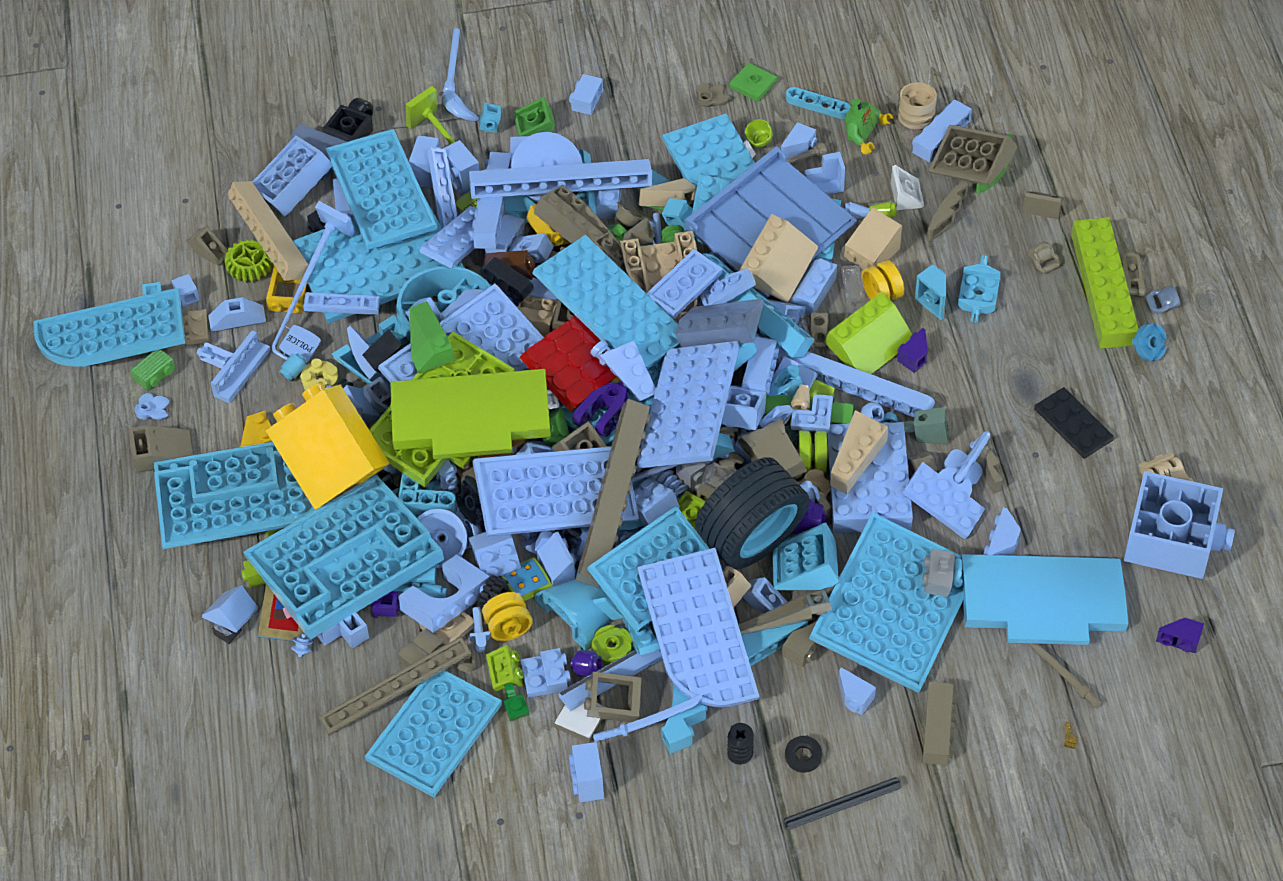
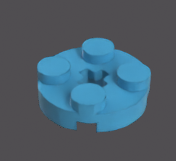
[1132,323,1167,361]

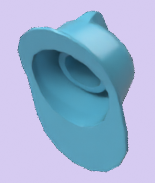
[767,365,802,397]

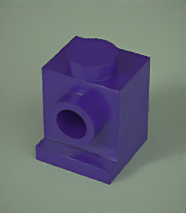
[372,591,401,618]

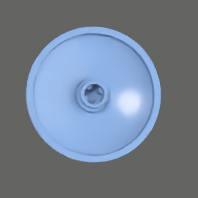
[511,132,583,202]

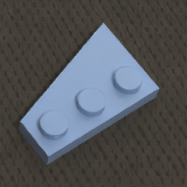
[700,268,756,306]
[598,341,656,401]

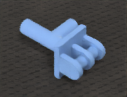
[469,607,490,653]

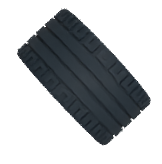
[695,457,810,569]

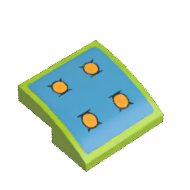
[500,557,553,601]

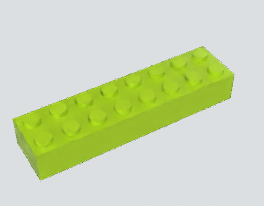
[1071,217,1139,349]

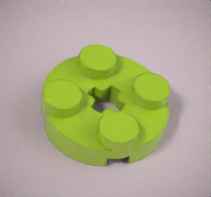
[592,625,632,665]

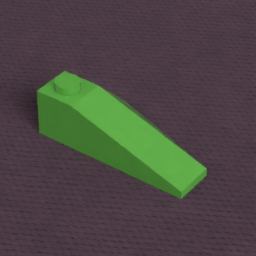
[410,301,454,374]

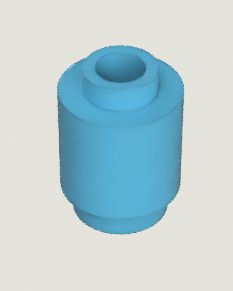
[279,353,307,381]

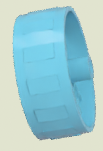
[396,266,491,343]

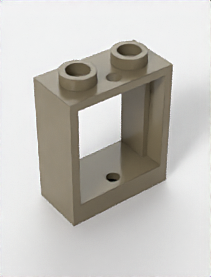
[584,672,641,722]

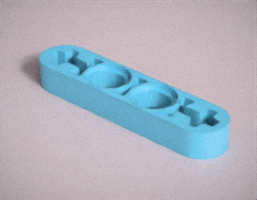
[786,87,851,119]

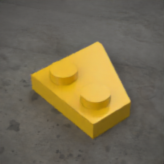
[240,411,272,447]

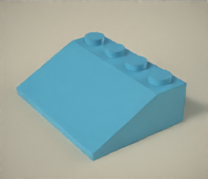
[773,522,839,590]

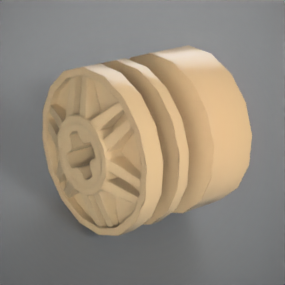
[898,82,937,130]

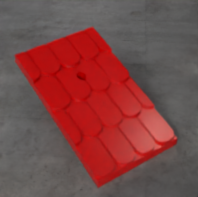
[519,315,618,412]

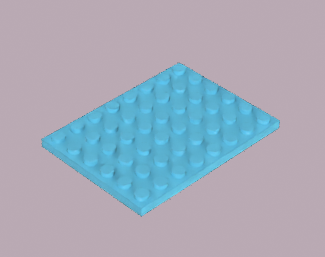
[293,199,464,324]
[809,512,963,693]

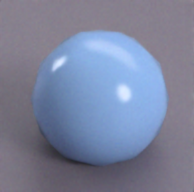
[861,402,885,423]

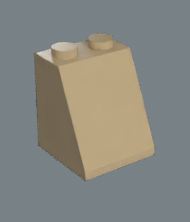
[844,207,902,269]

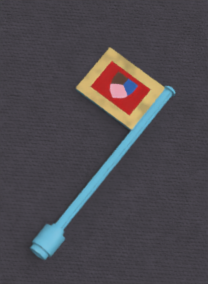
[258,583,447,641]

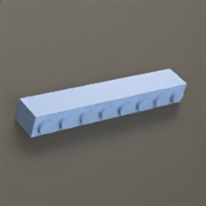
[470,152,511,249]

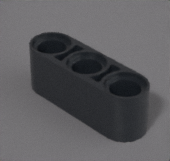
[480,257,534,302]

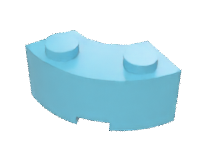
[662,198,701,242]

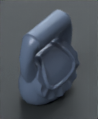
[1146,286,1180,313]

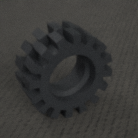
[478,575,509,609]

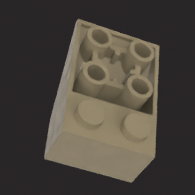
[129,425,193,472]

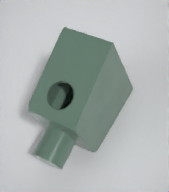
[904,407,949,445]

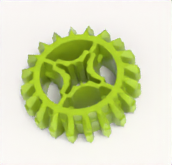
[225,238,274,283]

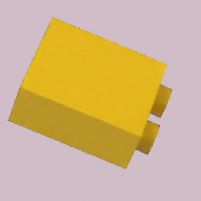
[266,382,390,510]

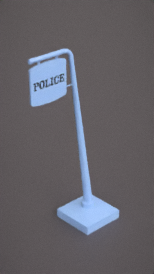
[272,201,356,363]

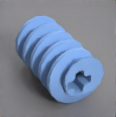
[646,469,688,501]

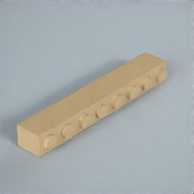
[228,181,309,280]

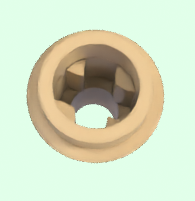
[791,385,810,410]

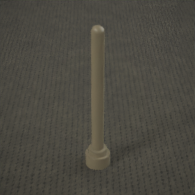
[787,142,827,165]

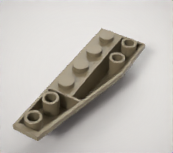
[534,185,625,267]

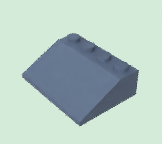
[675,299,764,347]

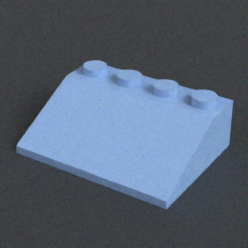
[252,136,332,217]

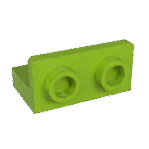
[486,645,524,691]

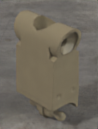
[737,419,808,485]

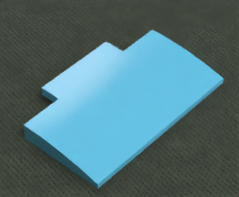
[961,554,1128,645]

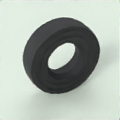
[785,736,822,773]

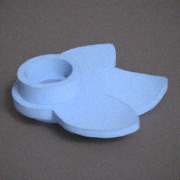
[135,393,170,420]

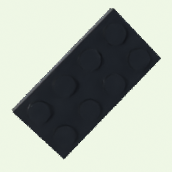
[1034,387,1114,459]

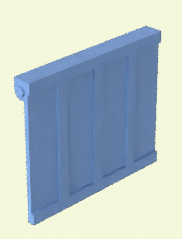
[684,146,857,299]

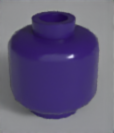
[571,650,602,677]

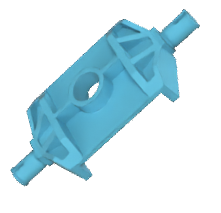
[958,255,1001,323]

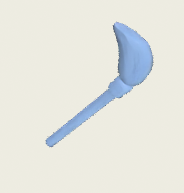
[442,28,479,121]

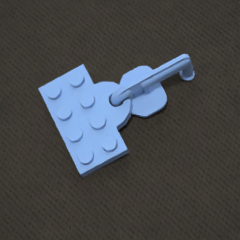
[902,431,991,539]

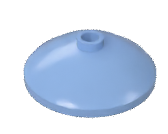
[417,509,468,568]

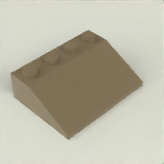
[929,124,1017,185]

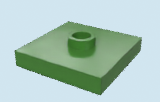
[729,62,777,102]

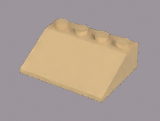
[740,214,818,303]

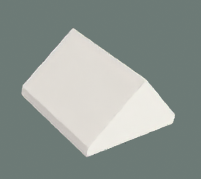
[891,165,924,210]

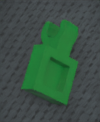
[503,682,529,721]

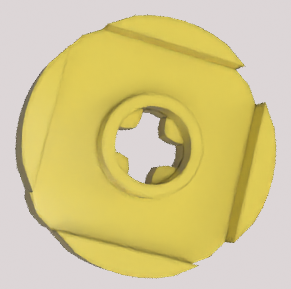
[300,359,339,390]

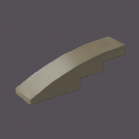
[927,180,968,243]

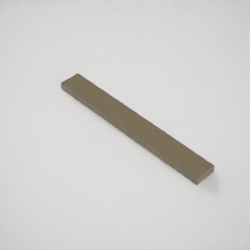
[319,636,472,735]

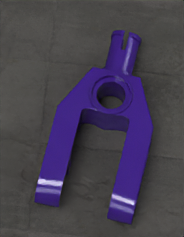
[572,381,629,437]

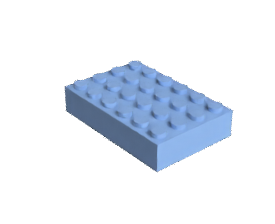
[827,422,913,533]

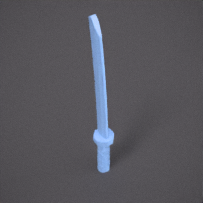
[593,695,703,742]

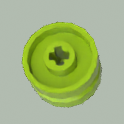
[798,430,828,473]

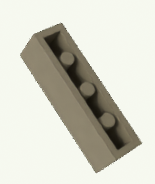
[922,681,957,765]

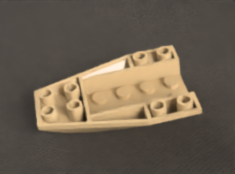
[620,231,697,324]

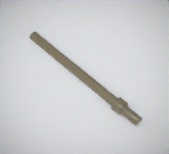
[1028,643,1102,708]

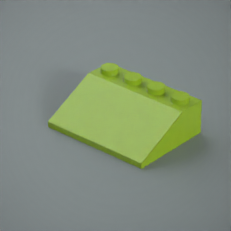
[824,292,913,375]

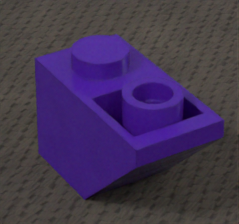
[897,328,928,373]
[1156,617,1204,653]

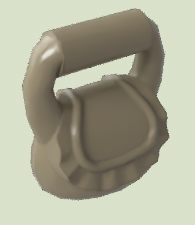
[1028,242,1061,274]

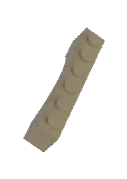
[782,560,848,667]

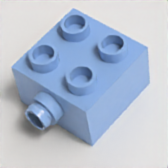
[1124,471,1235,579]

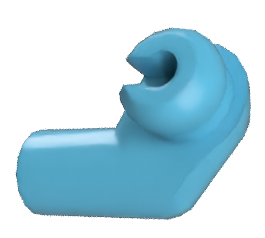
[952,558,964,588]

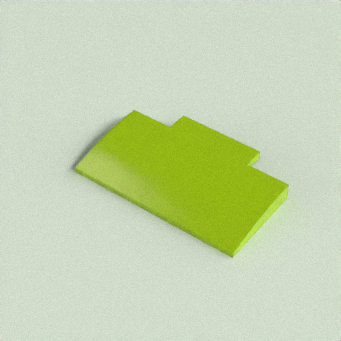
[369,331,515,487]
[391,369,551,459]

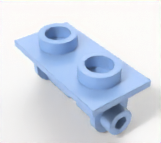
[197,342,234,369]

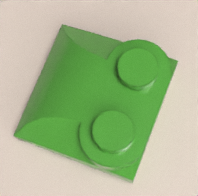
[513,97,555,137]

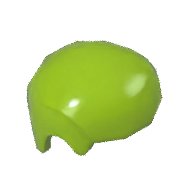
[745,119,773,148]

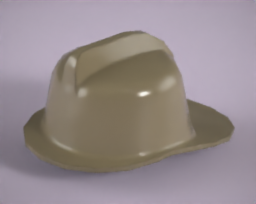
[614,201,654,229]

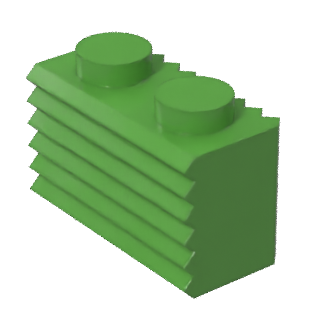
[130,349,175,391]

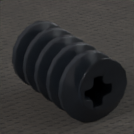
[727,723,754,765]

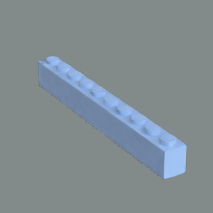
[469,159,652,199]

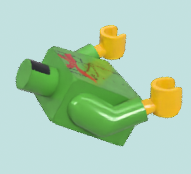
[845,98,893,154]

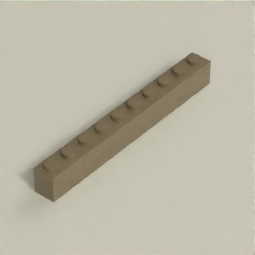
[575,399,651,588]

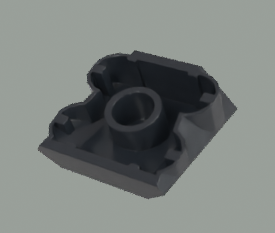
[456,475,485,526]

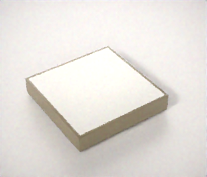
[553,702,608,743]

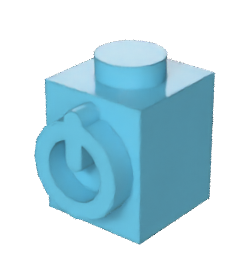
[479,103,501,133]

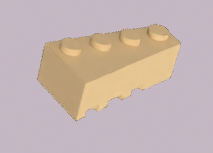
[830,410,889,494]

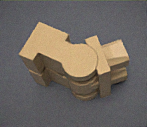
[1139,453,1194,482]

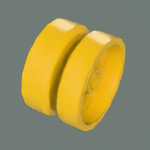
[861,260,904,300]
[482,592,533,641]

